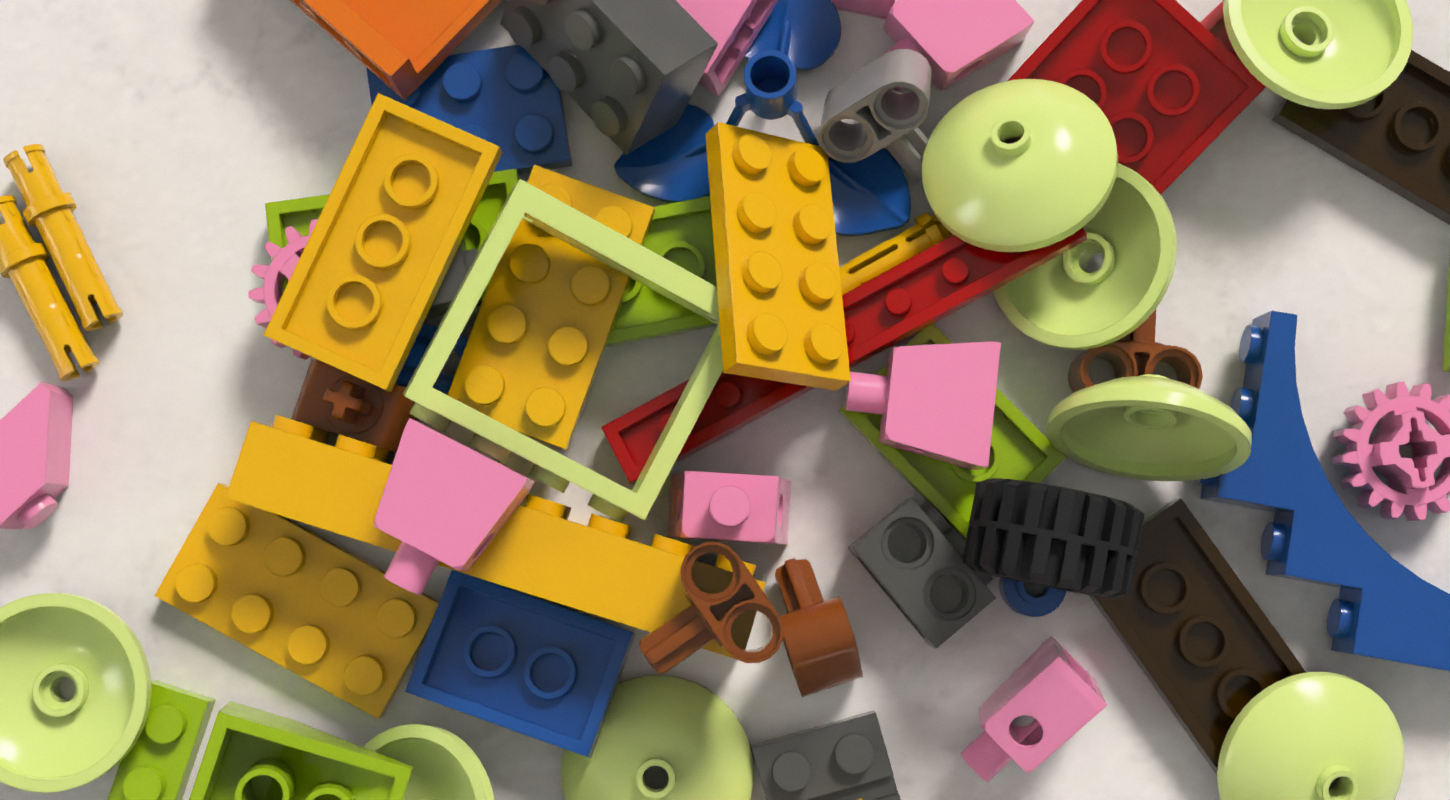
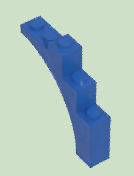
[1196,310,1450,672]

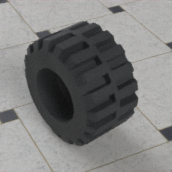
[962,478,1145,599]

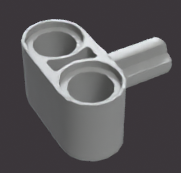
[819,49,932,180]

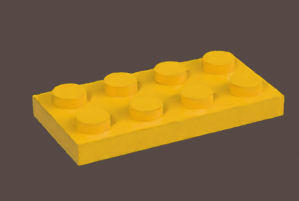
[264,93,503,392]
[705,122,851,391]
[448,165,655,450]
[154,483,440,719]

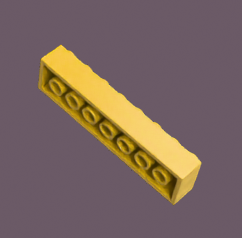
[225,415,766,659]

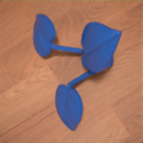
[614,0,911,237]

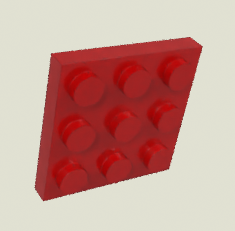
[1007,0,1266,195]

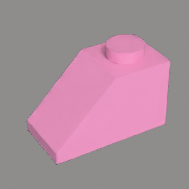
[0,382,73,529]

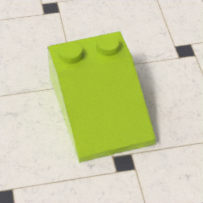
[189,701,413,800]

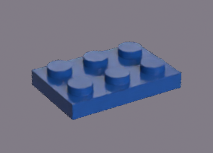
[366,45,573,174]
[405,570,635,758]

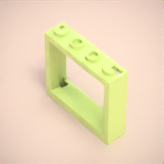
[403,179,723,523]

